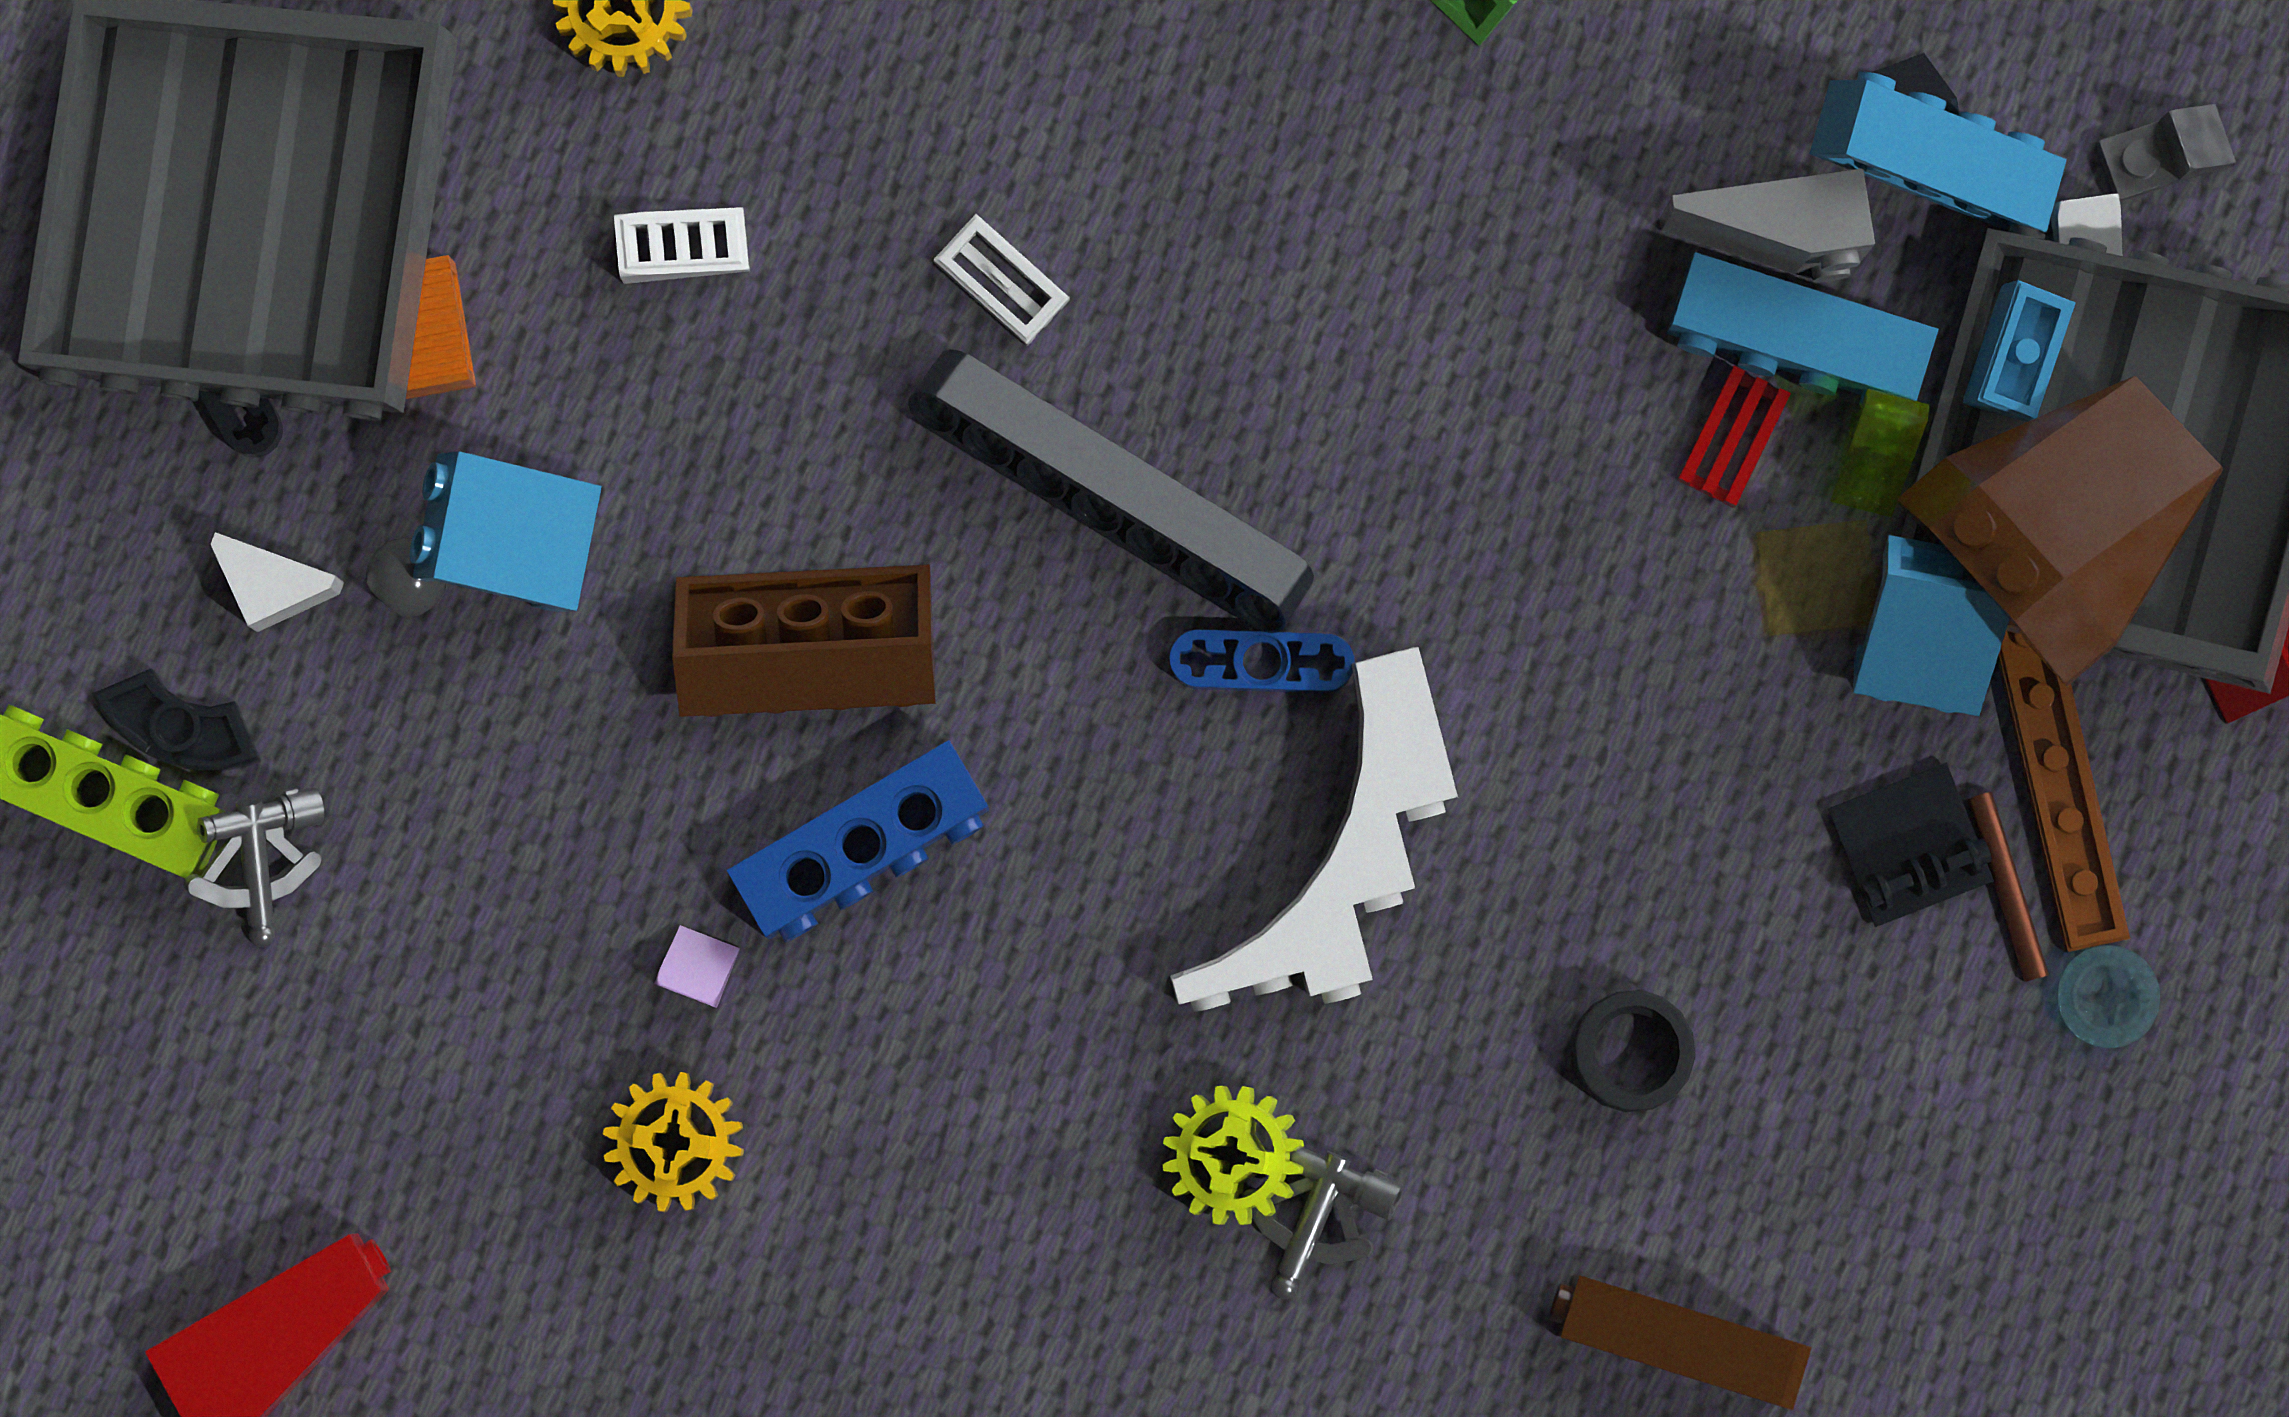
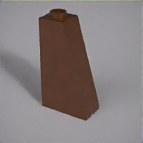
[1549,1274,1812,1410]

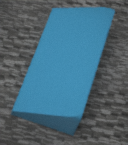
[1963,280,2076,422]

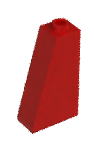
[145,1233,391,1417]

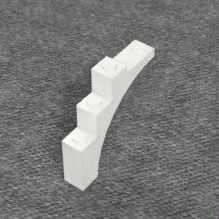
[1170,647,1458,1012]

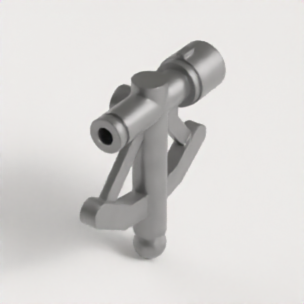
[183,787,324,947]
[1242,1147,1404,1299]

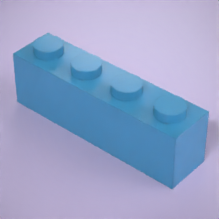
[1809,72,2067,232]
[1666,252,1939,415]

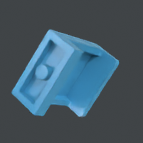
[410,451,602,612]
[1853,535,2010,716]

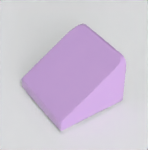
[654,925,740,1008]

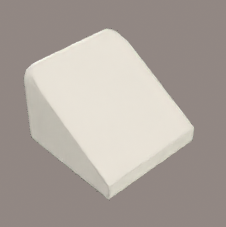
[2051,194,2122,256]

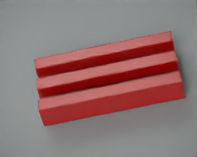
[1677,365,1791,508]

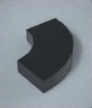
[92,668,261,771]

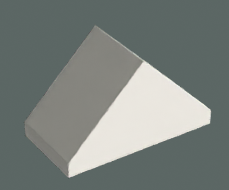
[211,532,344,632]

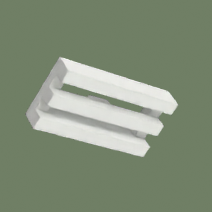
[933,214,1070,346]

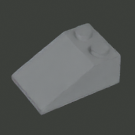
[1659,169,1875,282]

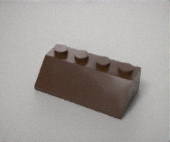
[672,564,936,717]

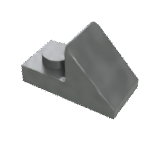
[2096,104,2236,202]

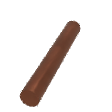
[1967,791,2049,982]

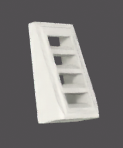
[614,207,749,284]

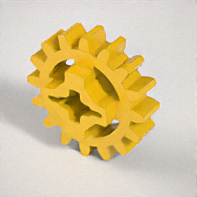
[553,0,692,77]
[603,1072,744,1212]

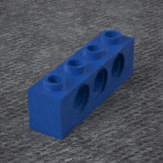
[727,740,989,943]

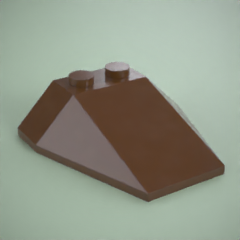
[1896,376,2223,687]

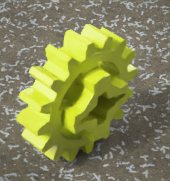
[1163,1086,1304,1225]

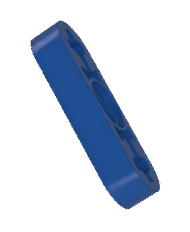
[1169,630,1355,693]

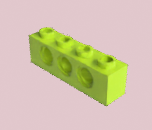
[0,704,226,878]

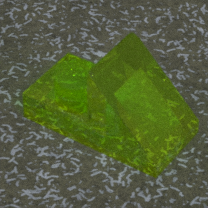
[1830,388,1929,517]

